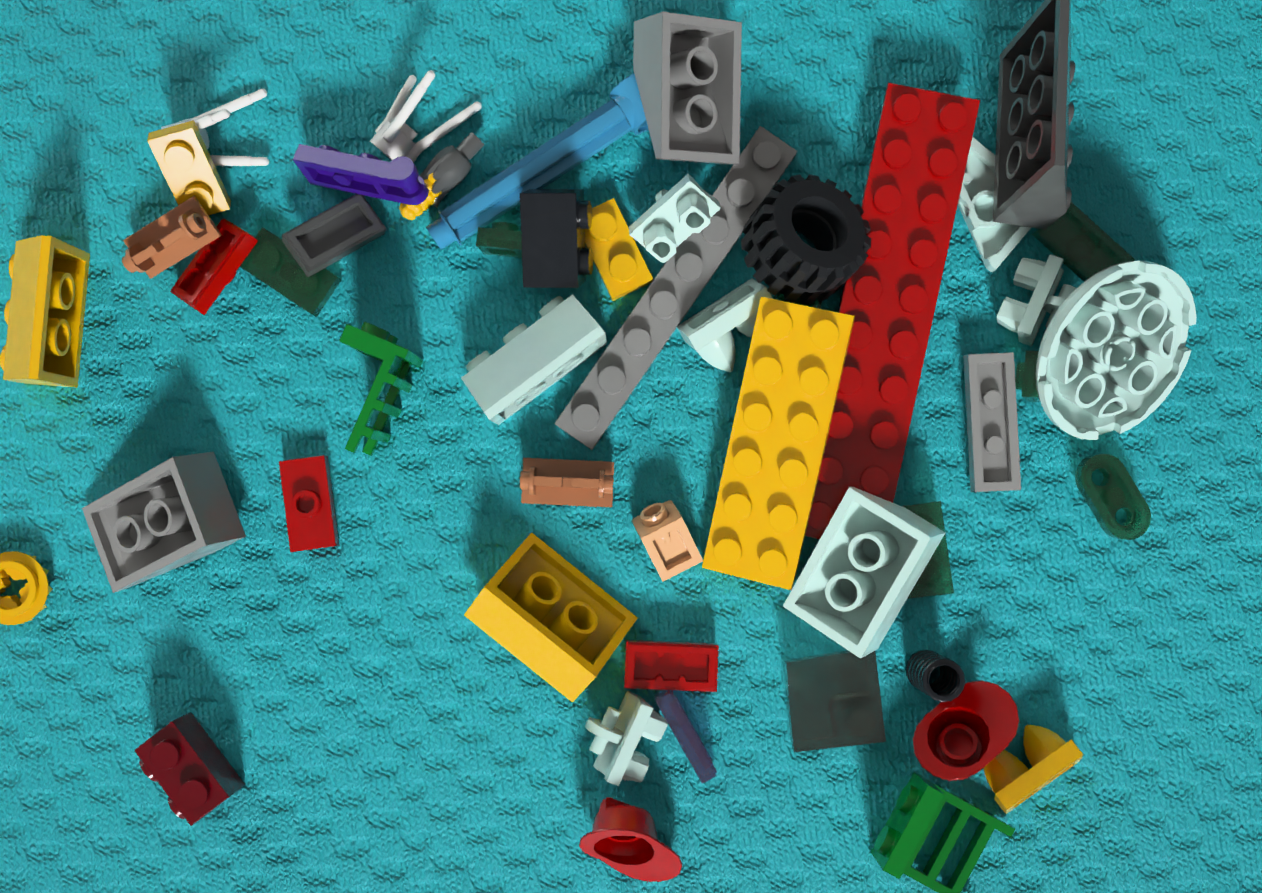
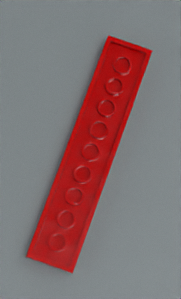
[805,83,980,539]

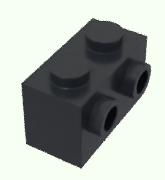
[520,189,593,288]

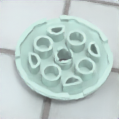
[1036,261,1196,440]

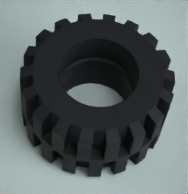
[741,174,871,305]

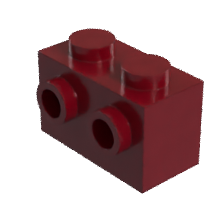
[134,712,245,826]

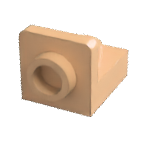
[632,500,703,582]

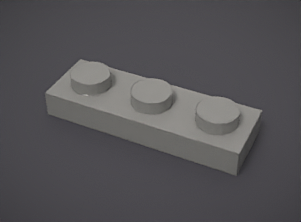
[963,352,1021,492]

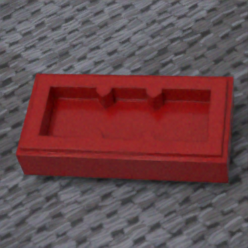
[170,218,258,315]
[279,455,339,552]
[624,640,719,692]

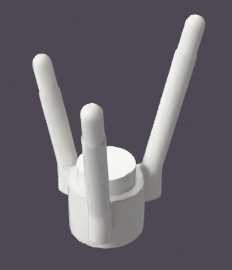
[370,70,482,162]
[161,89,269,166]

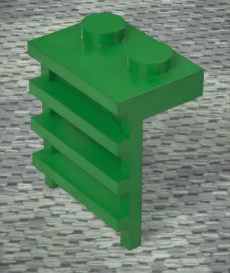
[339,322,423,456]
[871,772,1015,893]

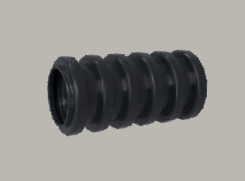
[905,650,965,702]

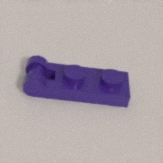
[292,144,429,205]

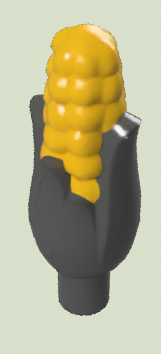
[399,132,484,220]

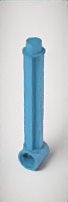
[426,73,649,250]

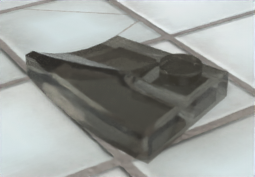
[785,651,886,752]

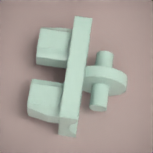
[628,174,721,263]
[997,255,1076,346]
[585,691,668,786]

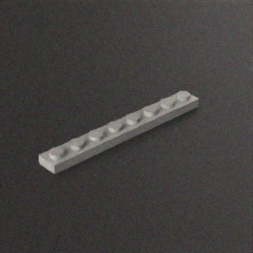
[554,126,798,450]

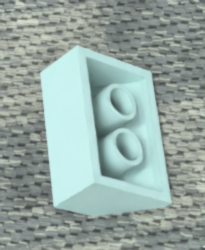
[461,294,607,425]
[783,487,946,659]

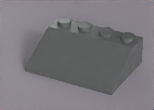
[993,0,1075,230]

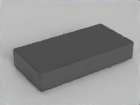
[282,194,386,277]

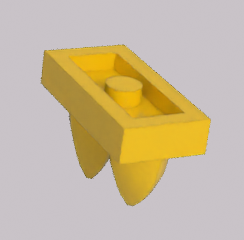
[983,725,1084,815]

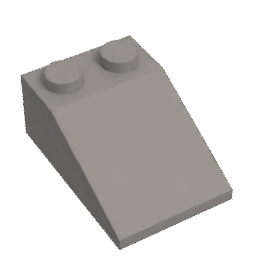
[633,12,742,165]
[82,452,246,593]

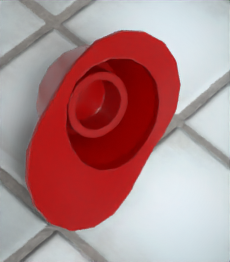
[913,681,1019,781]
[579,797,682,882]

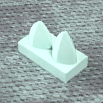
[677,278,773,372]

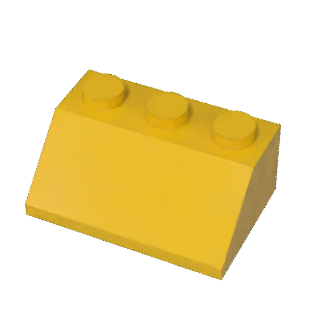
[0,235,90,388]
[464,532,638,703]

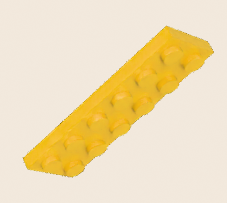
[702,297,855,590]

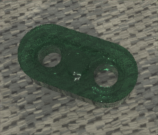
[1075,454,1151,540]

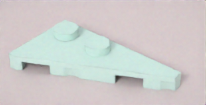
[958,137,1031,272]

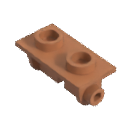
[122,195,222,279]
[520,458,614,507]

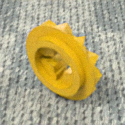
[0,551,53,625]

